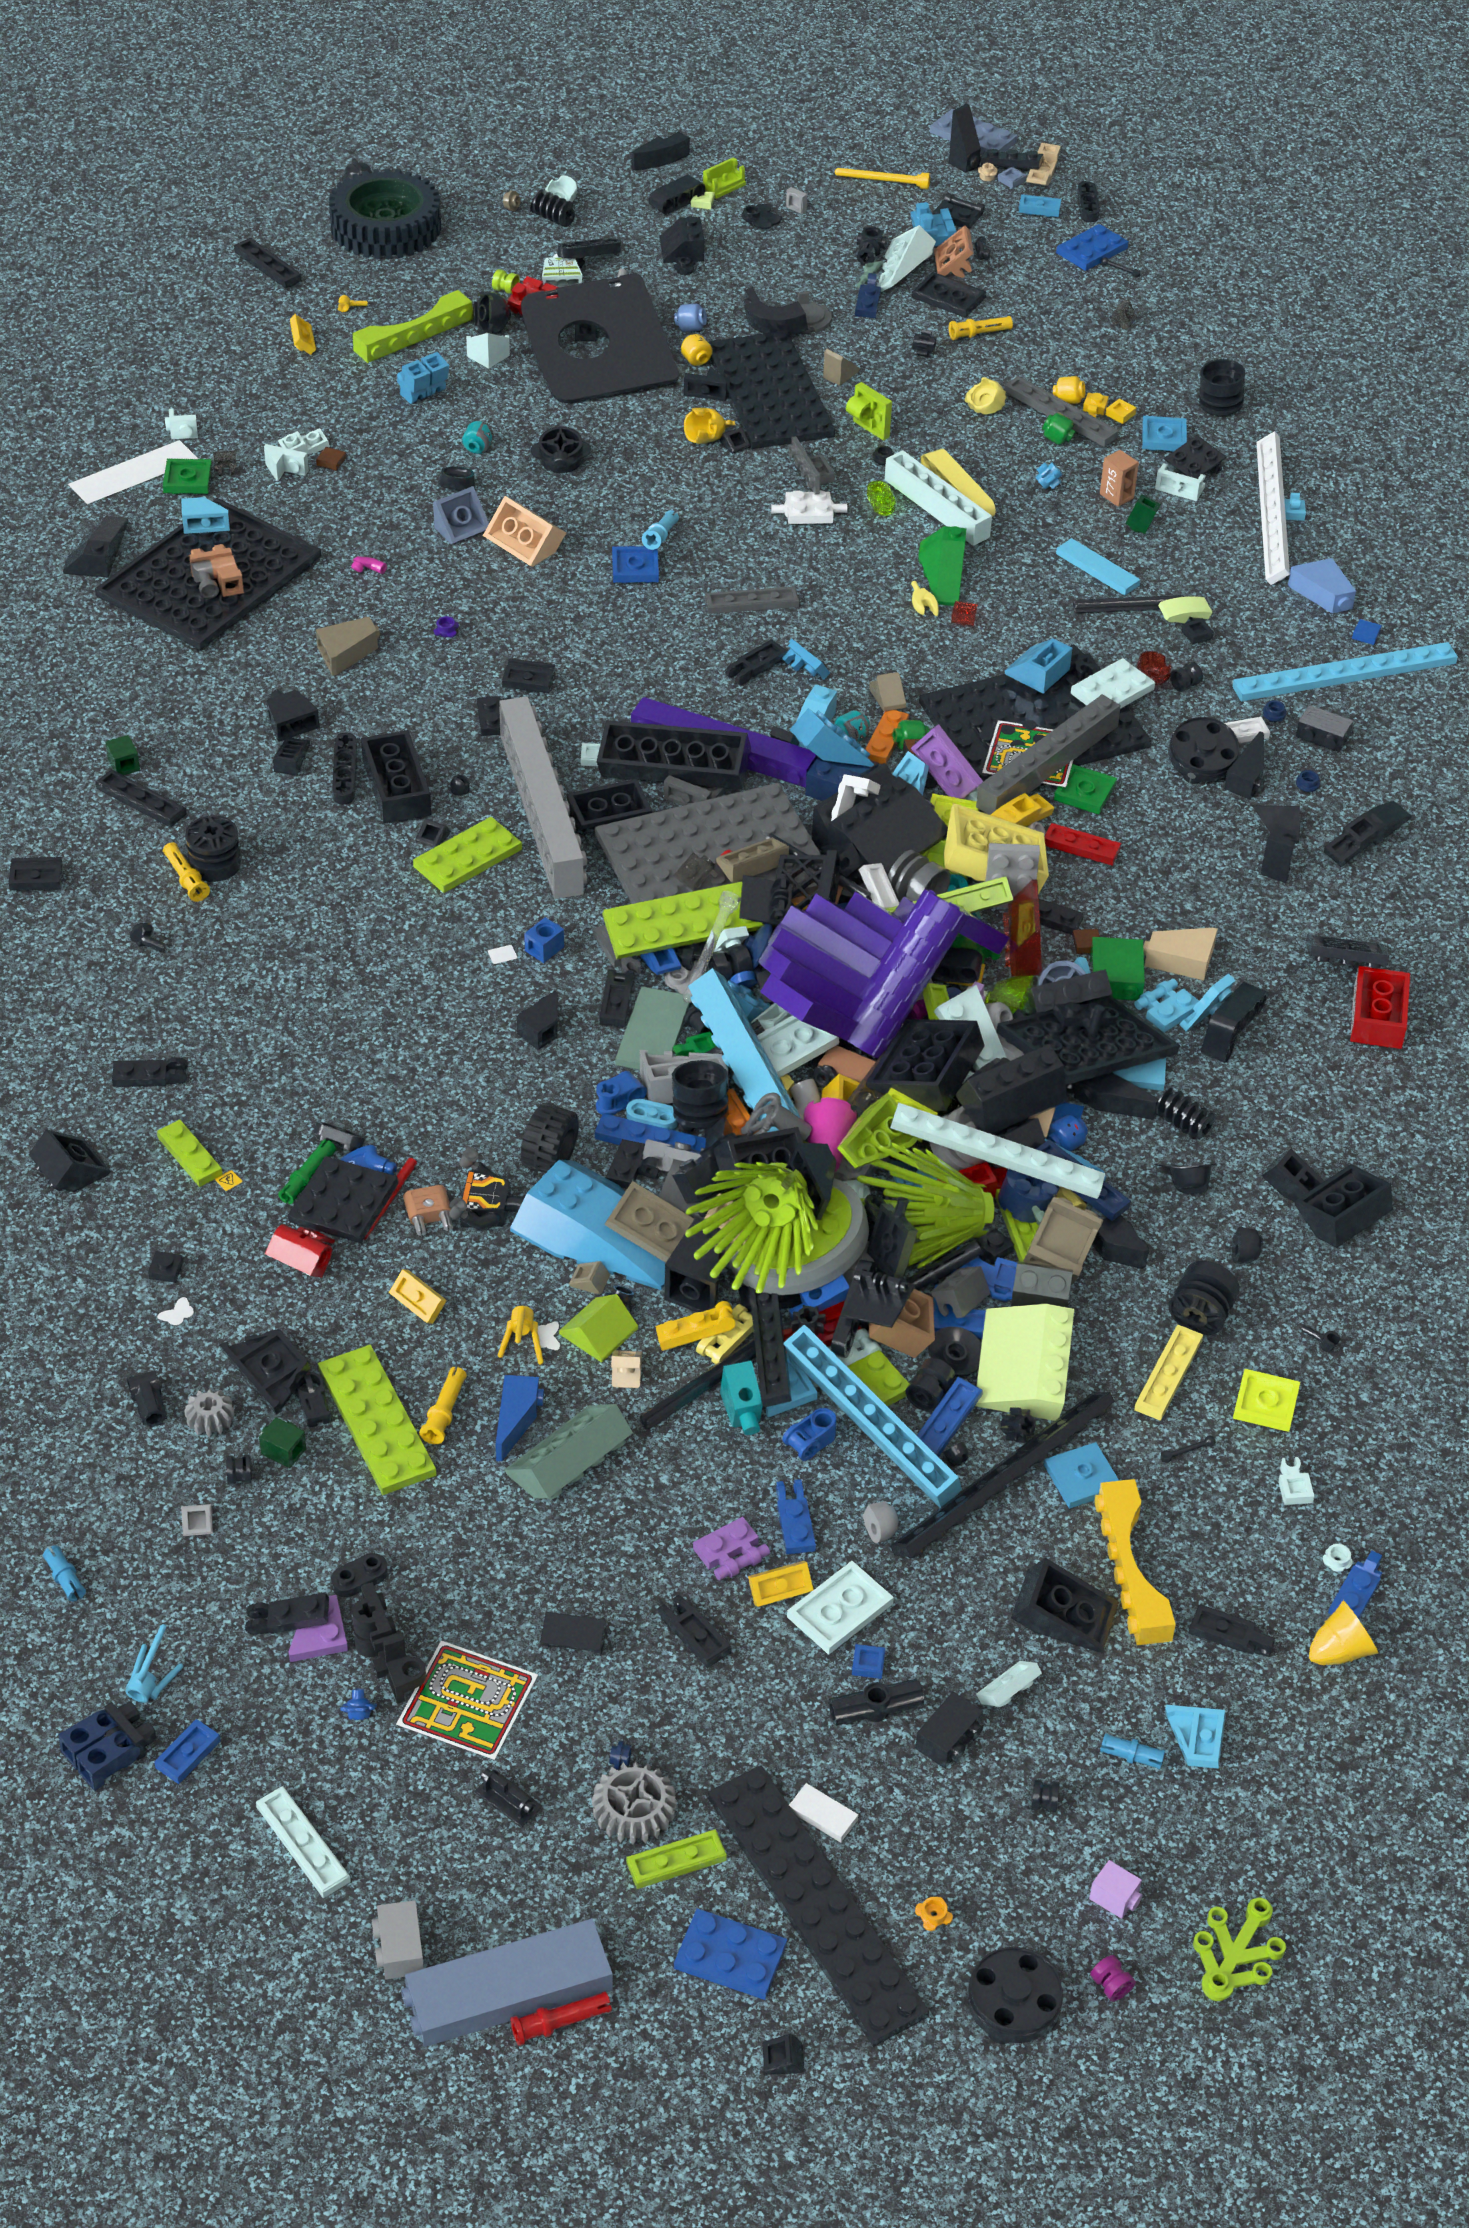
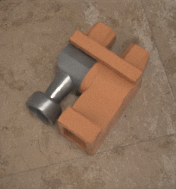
[189,544,244,599]

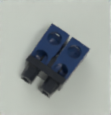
[58,1701,156,1792]

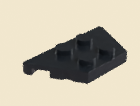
[219,1329,311,1415]

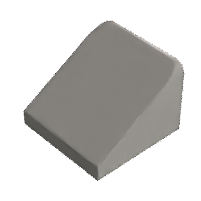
[181,1504,213,1536]

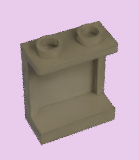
[1023,1197,1103,1285]

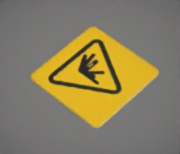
[215,1170,242,1191]

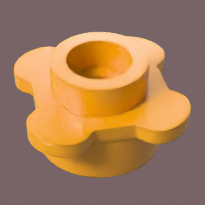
[915,1897,953,1931]

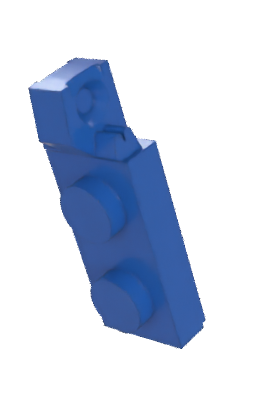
[1328,1550,1382,1619]

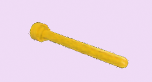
[835,168,930,190]

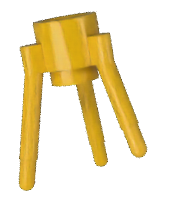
[498,1306,543,1365]

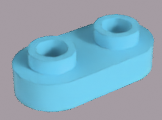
[626,1099,678,1130]

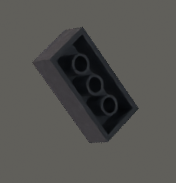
[361,730,432,823]

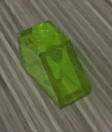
[984,972,1034,1019]

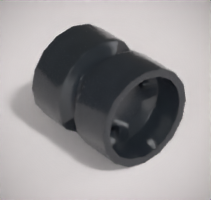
[708,945,753,982]
[905,1358,956,1412]

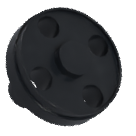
[1168,717,1239,784]
[967,1947,1063,2044]

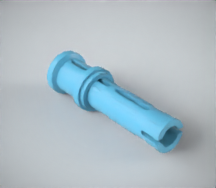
[642,510,679,550]

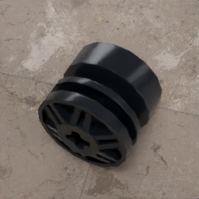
[1199,359,1245,416]
[185,815,241,882]
[672,1060,729,1129]
[1168,1261,1240,1335]

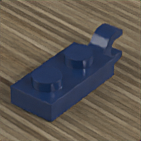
[855,273,881,318]

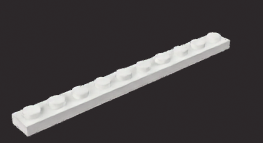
[1256,431,1290,585]

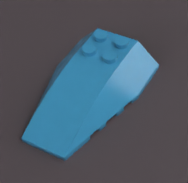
[510,1160,665,1290]

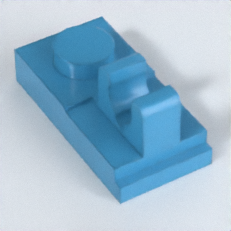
[783,639,830,680]

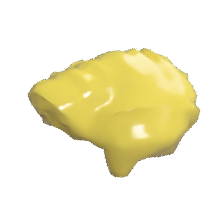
[965,377,1006,415]

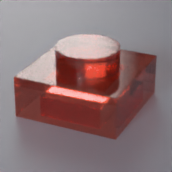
[951,601,978,626]

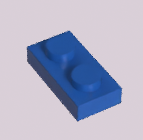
[154,1719,221,1784]

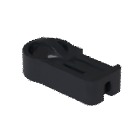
[295,1372,332,1428]

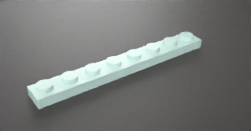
[890,1103,1105,1199]

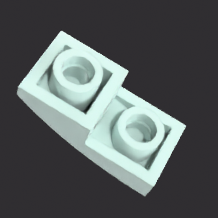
[278,428,330,455]

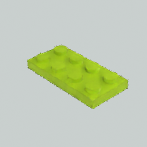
[413,817,522,893]

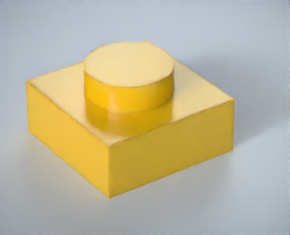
[1106,399,1137,424]

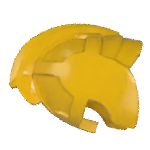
[684,408,735,444]

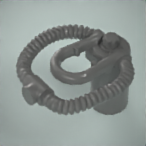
[741,1092,812,1142]

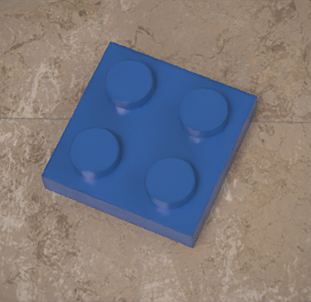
[612,546,659,583]

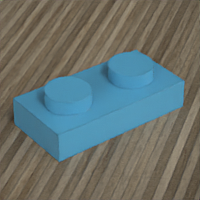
[1019,194,1061,217]

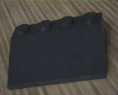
[828,776,948,876]
[866,1019,985,1111]

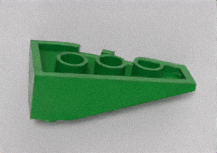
[918,526,967,607]

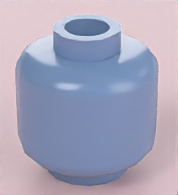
[674,303,707,332]

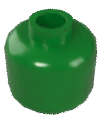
[1042,413,1076,445]
[892,720,929,751]

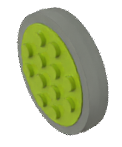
[725,1178,869,1295]

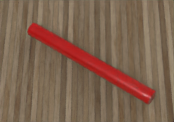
[364,1158,417,1240]

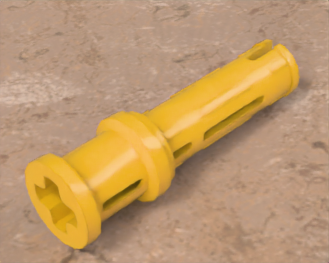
[949,316,1013,340]
[163,842,210,902]
[419,1367,467,1445]

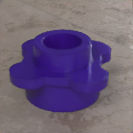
[434,616,459,637]

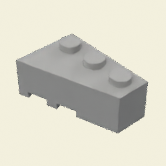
[640,1050,728,1104]

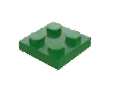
[163,458,212,494]
[1054,764,1117,814]

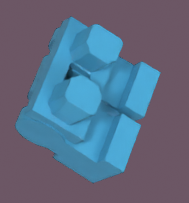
[911,202,956,247]
[397,352,449,404]

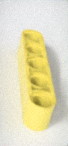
[921,449,996,517]

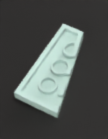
[934,985,1007,1071]

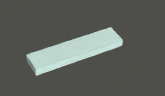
[256,1786,351,1898]

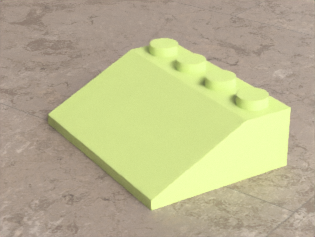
[975,1304,1074,1421]

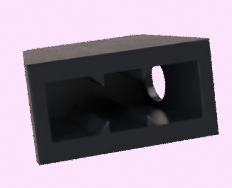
[266,689,320,742]

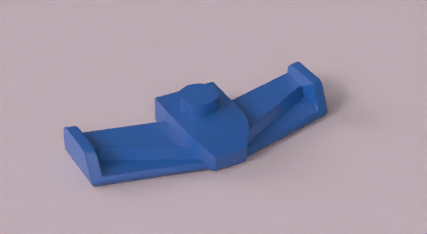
[951,1246,1017,1302]

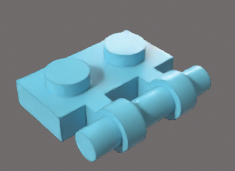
[1134,978,1199,1033]

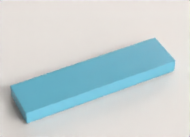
[1056,538,1140,595]

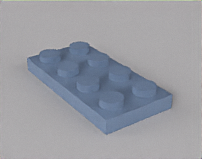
[930,109,1017,154]

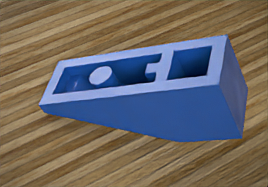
[496,1375,544,1461]

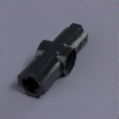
[828,1679,924,1726]

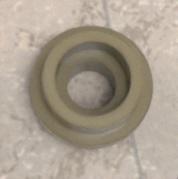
[503,190,521,211]

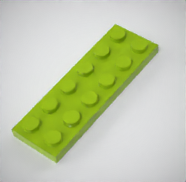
[602,882,763,960]
[318,1344,436,1495]

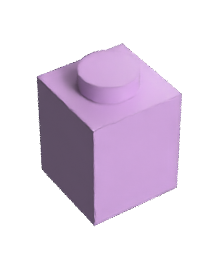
[1089,1860,1142,1919]

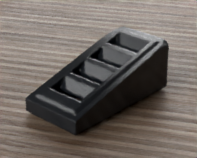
[273,737,310,776]

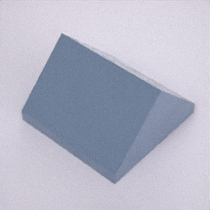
[433,486,489,544]

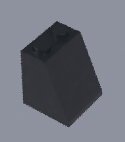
[664,1219,720,1312]

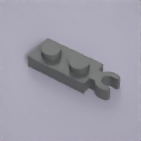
[593,925,641,974]

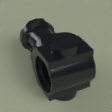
[857,227,887,265]

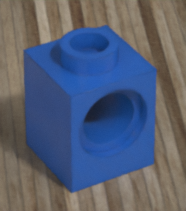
[524,917,564,963]

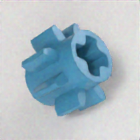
[1035,462,1063,489]

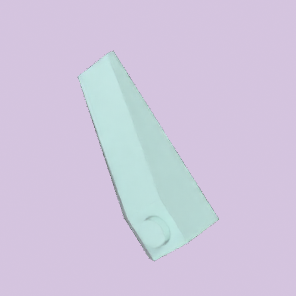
[878,225,936,292]

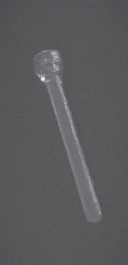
[683,891,741,1003]

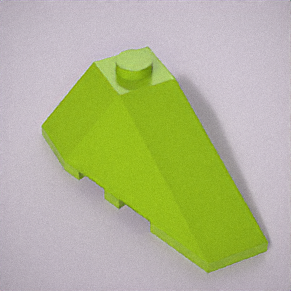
[837,1093,919,1169]

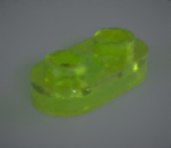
[867,481,896,516]

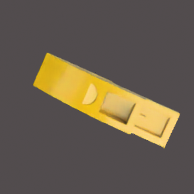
[991,793,1055,827]

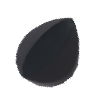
[438,466,476,491]

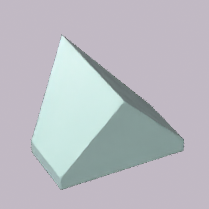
[466,333,510,369]

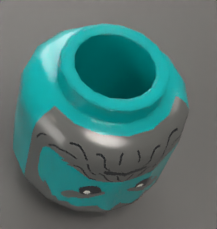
[462,421,494,454]
[835,710,870,742]

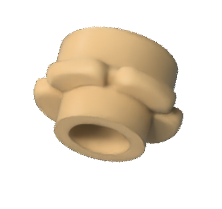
[978,163,998,181]

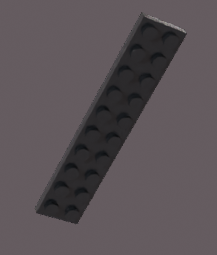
[708,1765,929,2047]

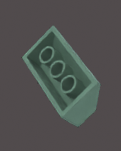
[504,1404,633,1500]

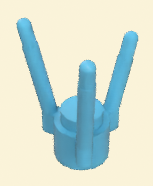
[125,1624,183,1703]

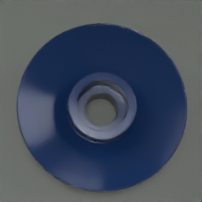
[744,924,772,970]

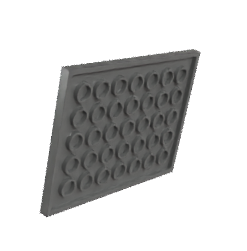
[595,783,821,904]

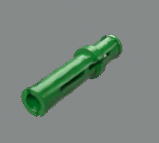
[278,1139,336,1204]

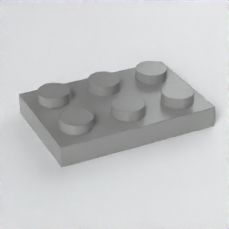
[985,843,1040,909]

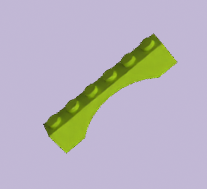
[352,290,473,363]

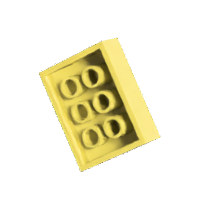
[944,803,1049,898]

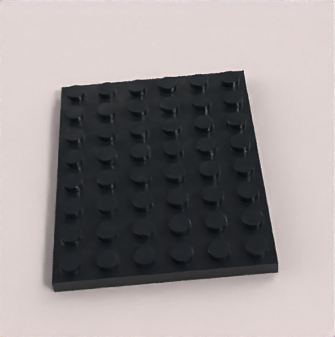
[95,498,321,650]
[919,653,1152,782]

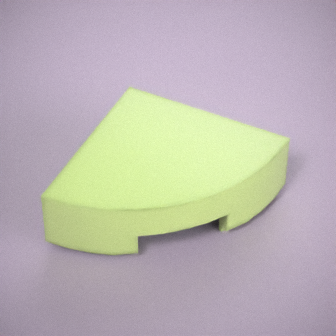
[691,192,715,209]

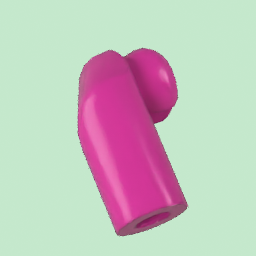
[351,556,387,574]

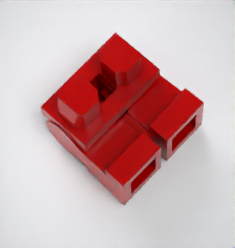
[507,276,559,316]

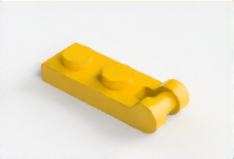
[655,1301,736,1351]

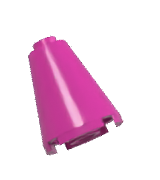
[803,1097,857,1172]

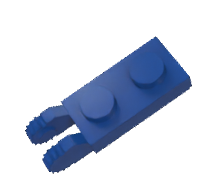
[776,1479,816,1554]

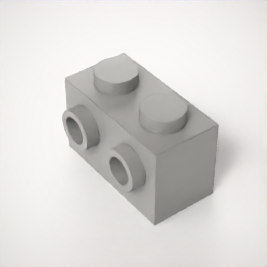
[372,1900,424,1980]

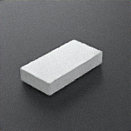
[859,863,899,909]
[789,1783,858,1843]

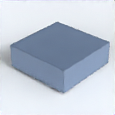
[998,167,1026,189]

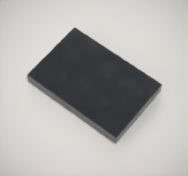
[911,272,986,318]

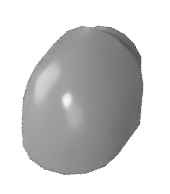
[862,1501,899,1543]

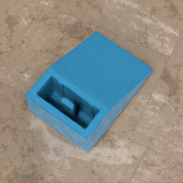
[790,708,874,767]

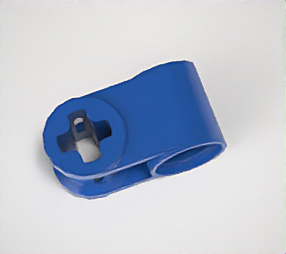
[596,1071,647,1115]
[782,1408,836,1461]

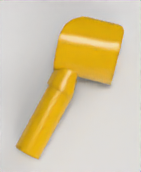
[338,295,368,312]

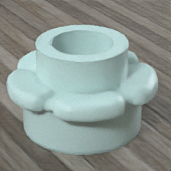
[1323,1544,1352,1572]

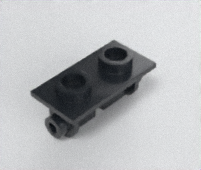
[475,1768,542,1828]

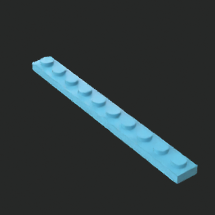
[1232,642,1458,702]

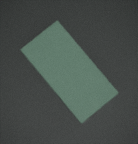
[615,986,691,1070]

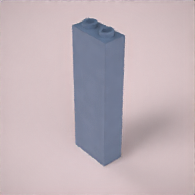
[401,1918,613,2047]

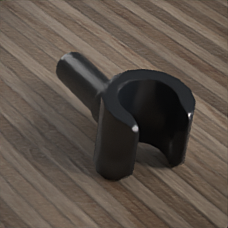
[1301,1325,1340,1352]

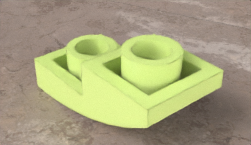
[1158,597,1213,623]

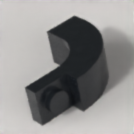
[743,287,808,335]

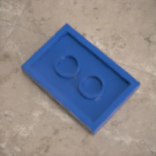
[1056,224,1129,271]
[674,1908,787,2000]

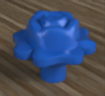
[340,1688,377,1720]

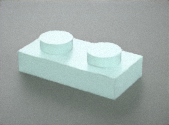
[976,1661,1042,1707]

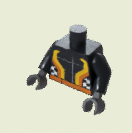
[449,1147,525,1231]

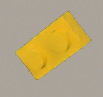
[290,314,316,355]
[389,1269,447,1324]
[748,1561,813,1607]

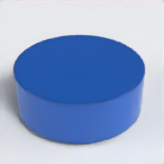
[730,971,757,988]

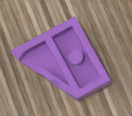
[288,1595,348,1662]

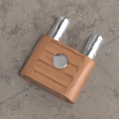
[403,1185,453,1236]

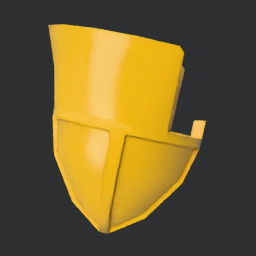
[1309,1600,1378,1665]

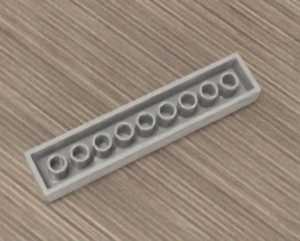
[499,696,587,899]

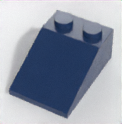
[805,758,879,801]

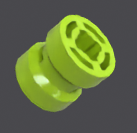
[492,269,520,295]

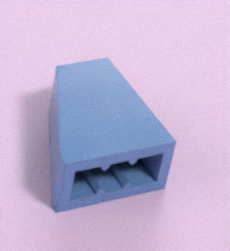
[1288,558,1356,613]

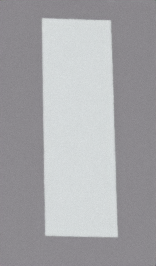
[68,440,198,504]

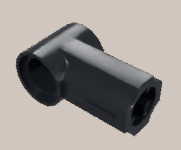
[127,1370,167,1427]

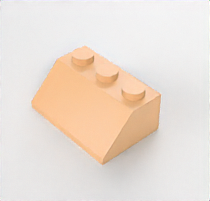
[483,496,566,567]

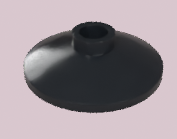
[928,1326,982,1377]

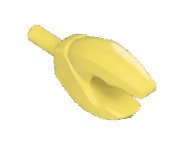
[911,581,939,616]

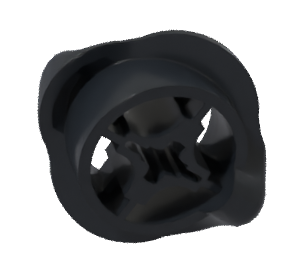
[531,426,591,473]

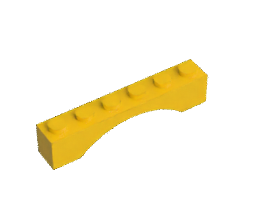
[1095,1479,1176,1645]

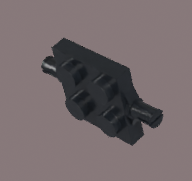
[866,1197,918,1278]

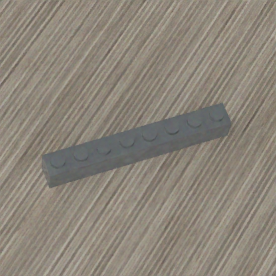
[976,694,1121,815]

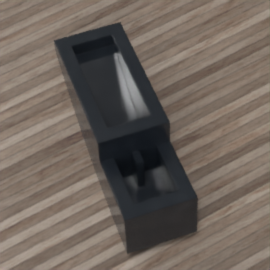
[631,132,690,171]

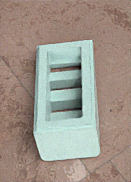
[751,1003,792,1029]

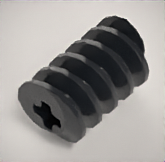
[530,189,575,227]
[1155,1088,1216,1140]

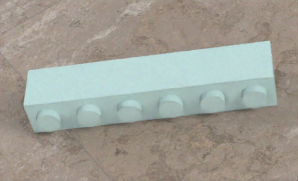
[885,450,992,546]

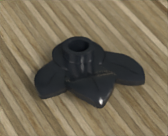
[742,204,782,229]

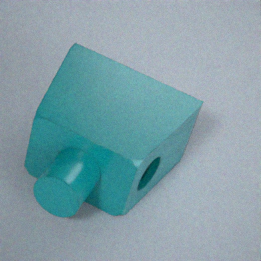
[720,1361,763,1435]

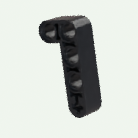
[1201,982,1268,1063]

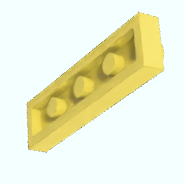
[1135,1325,1203,1421]

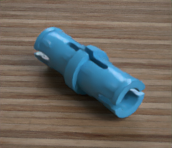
[43,1545,86,1602]
[1100,1733,1165,1770]

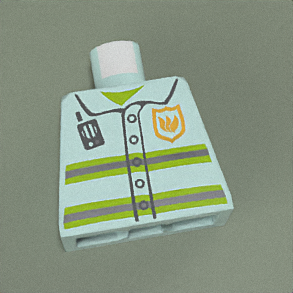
[542,254,582,287]

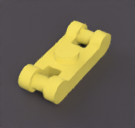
[696,1304,754,1364]

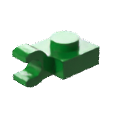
[672,1032,716,1057]

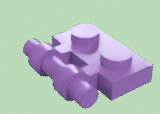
[693,1517,770,1580]

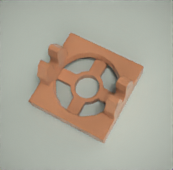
[934,226,974,278]

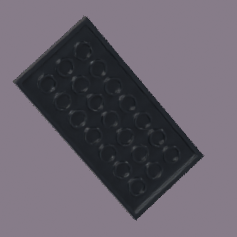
[708,331,835,449]

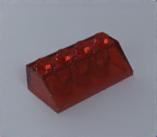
[1003,879,1042,977]

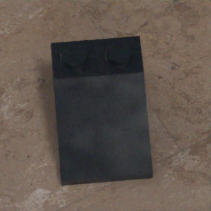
[1011,1557,1119,1653]

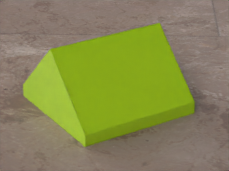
[559,1294,638,1363]

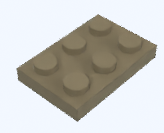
[605,1181,694,1263]

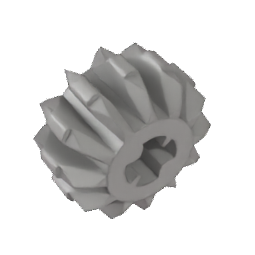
[184,1388,235,1438]

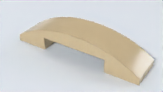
[1027,143,1061,186]

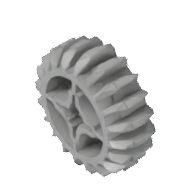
[592,1761,677,1845]

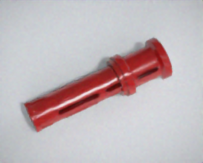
[510,1991,612,2046]

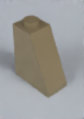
[316,616,380,676]

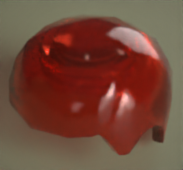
[1136,651,1171,686]

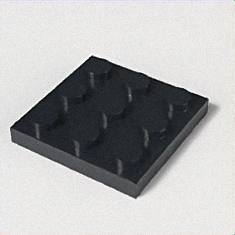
[1306,934,1389,968]
[287,1156,399,1243]

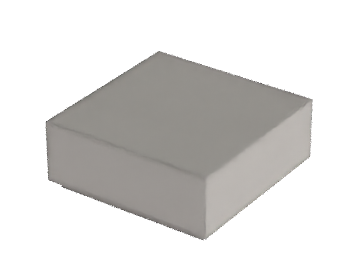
[786,187,807,214]

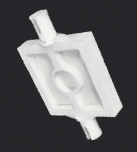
[771,490,847,524]

